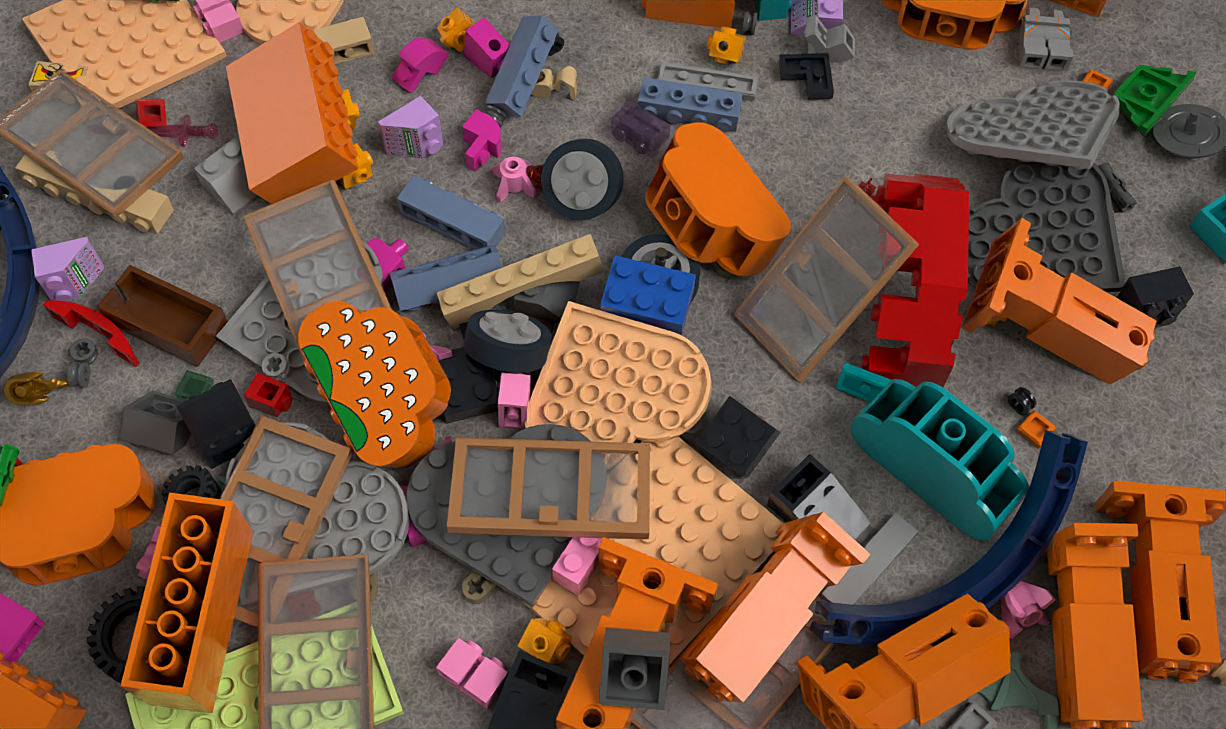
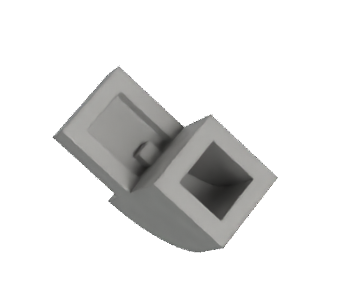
[804,15,855,62]

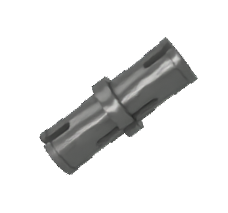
[1098,162,1137,213]

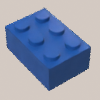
[600,256,696,335]

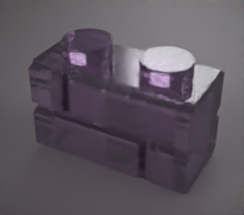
[611,101,670,157]

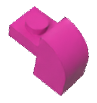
[392,37,450,92]
[462,109,502,172]

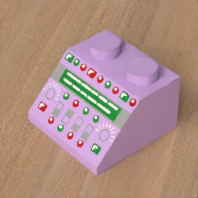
[791,0,843,35]
[378,96,444,158]
[32,237,104,302]

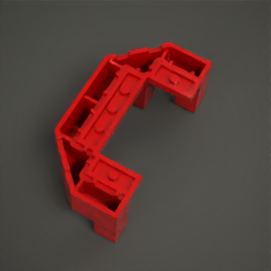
[860,173,969,387]

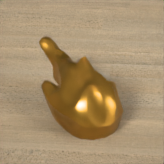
[4,372,70,405]

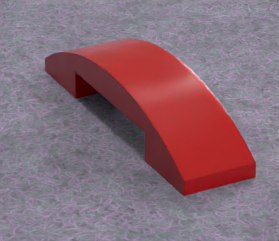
[43,300,139,367]

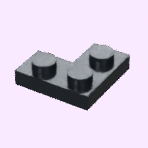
[778,53,834,100]

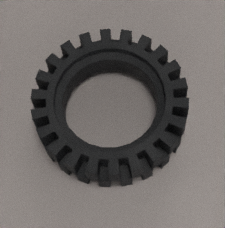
[87,586,145,683]

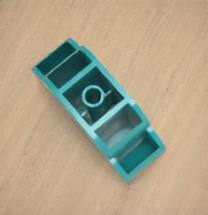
[851,379,1029,541]

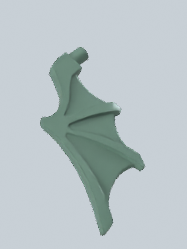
[977,652,1059,729]

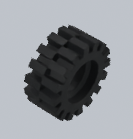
[161,465,221,505]

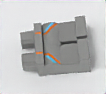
[1019,8,1073,71]

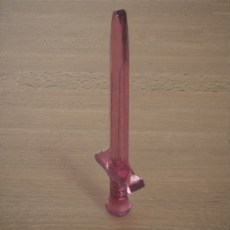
[88,114,218,147]

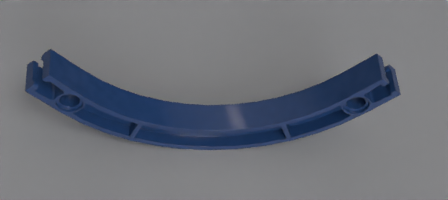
[0,167,40,378]
[810,430,1088,646]

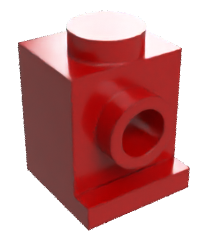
[135,98,167,127]
[244,373,293,417]

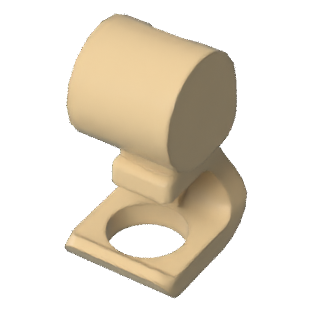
[531,66,578,100]

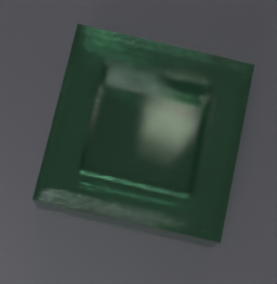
[174,370,214,400]

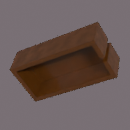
[97,265,228,367]

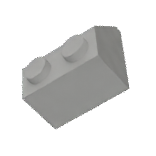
[194,138,259,215]

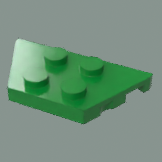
[1114,65,1196,136]

